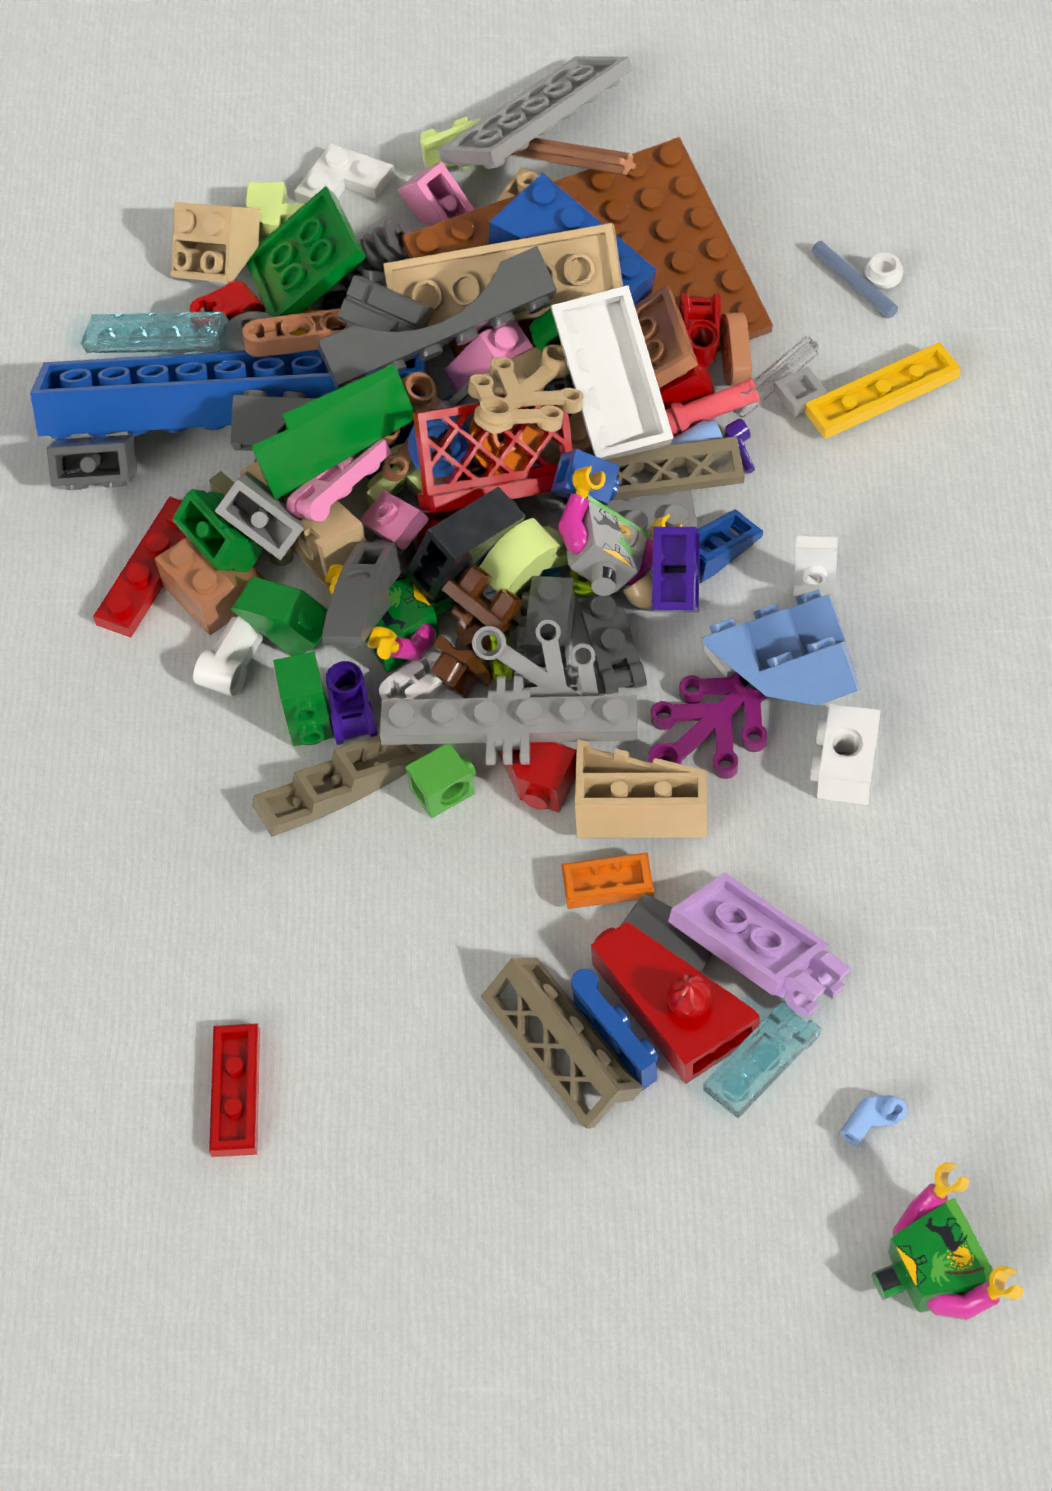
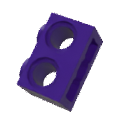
[652,527,700,613]

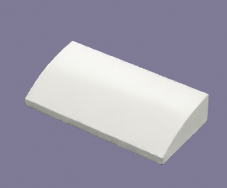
[551,285,674,459]

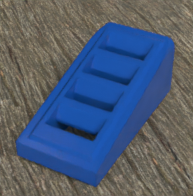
[699,509,763,583]

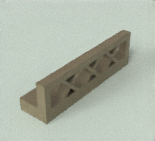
[604,436,745,500]
[481,958,643,1129]

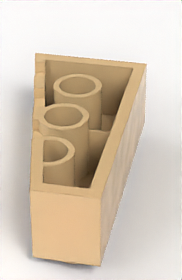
[239,461,368,595]

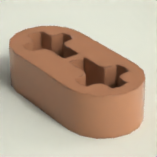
[719,312,752,386]

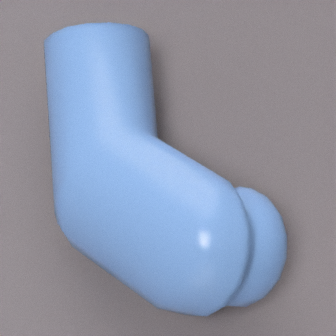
[840,1095,907,1146]

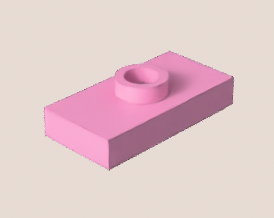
[359,490,429,550]

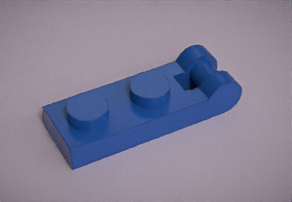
[571,969,659,1090]

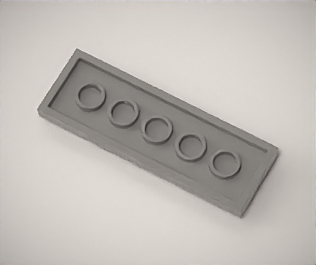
[438,56,632,169]

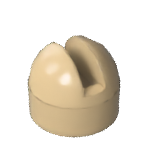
[624,574,653,609]

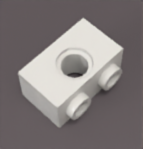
[810,704,881,805]

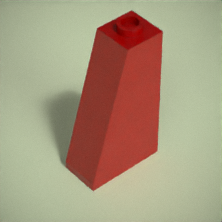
[591,921,760,1084]

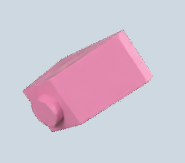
[397,162,475,227]
[444,320,533,392]

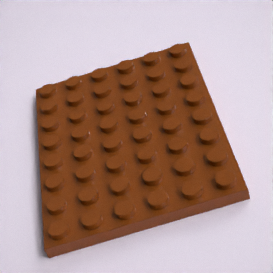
[402,137,773,358]

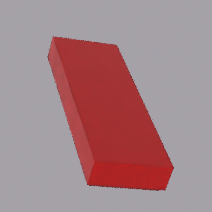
[209,1023,260,1157]

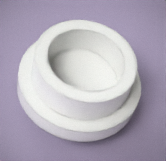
[865,253,903,289]

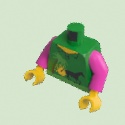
[325,564,453,673]
[872,1162,1024,1320]

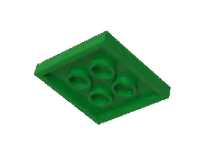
[246,186,366,317]

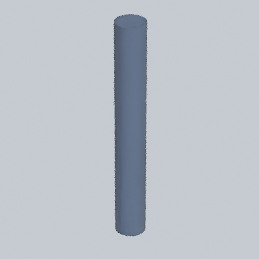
[812,241,898,318]

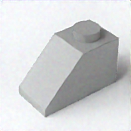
[215,471,305,560]

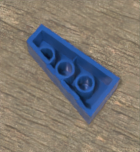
[488,173,657,305]

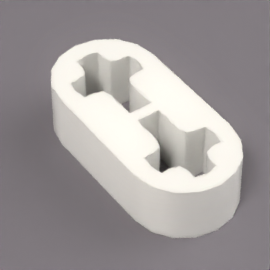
[379,652,446,705]

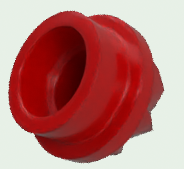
[666,974,712,1020]

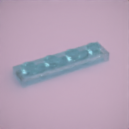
[80,312,229,353]

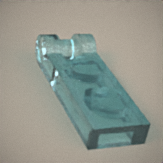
[703,1000,822,1119]

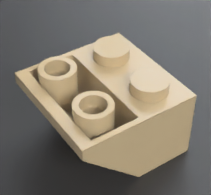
[170,202,260,283]

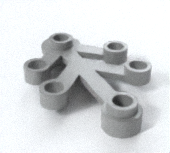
[472,619,602,697]

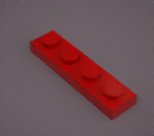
[93,496,186,638]

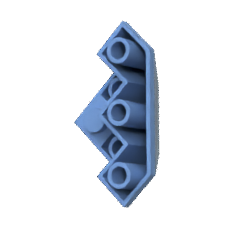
[702,589,860,706]

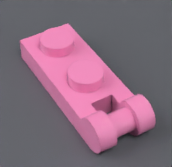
[286,439,392,522]

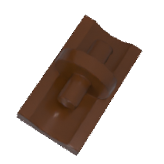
[442,566,523,635]
[430,627,493,698]

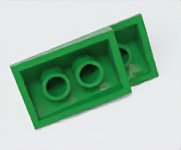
[251,364,414,500]

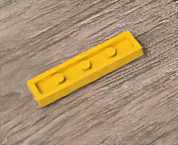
[805,342,961,440]

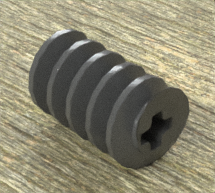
[337,219,409,290]

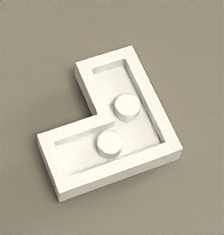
[294,143,394,203]

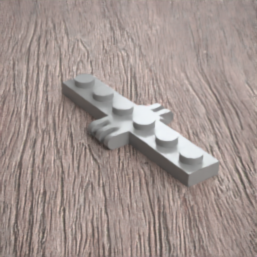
[380,676,637,765]

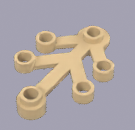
[468,345,584,434]

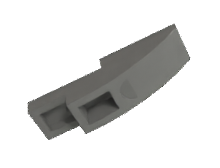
[322,539,416,647]

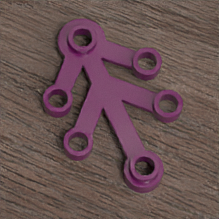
[648,672,768,779]

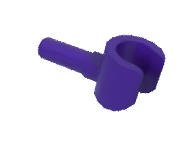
[724,418,755,474]

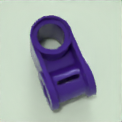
[326,661,378,745]

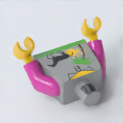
[558,466,683,596]

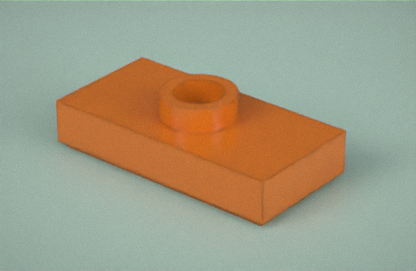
[561,852,654,909]

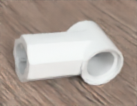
[193,616,264,697]

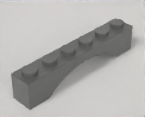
[318,246,557,389]

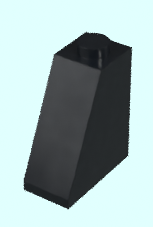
[405,486,525,604]

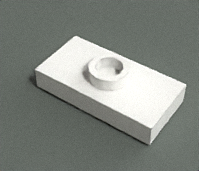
[794,535,838,597]

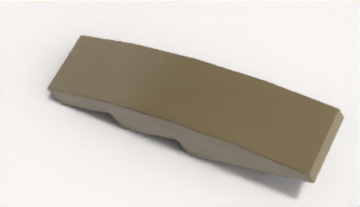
[252,735,427,837]

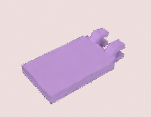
[668,873,851,1018]

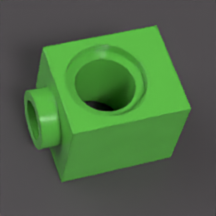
[405,744,476,819]

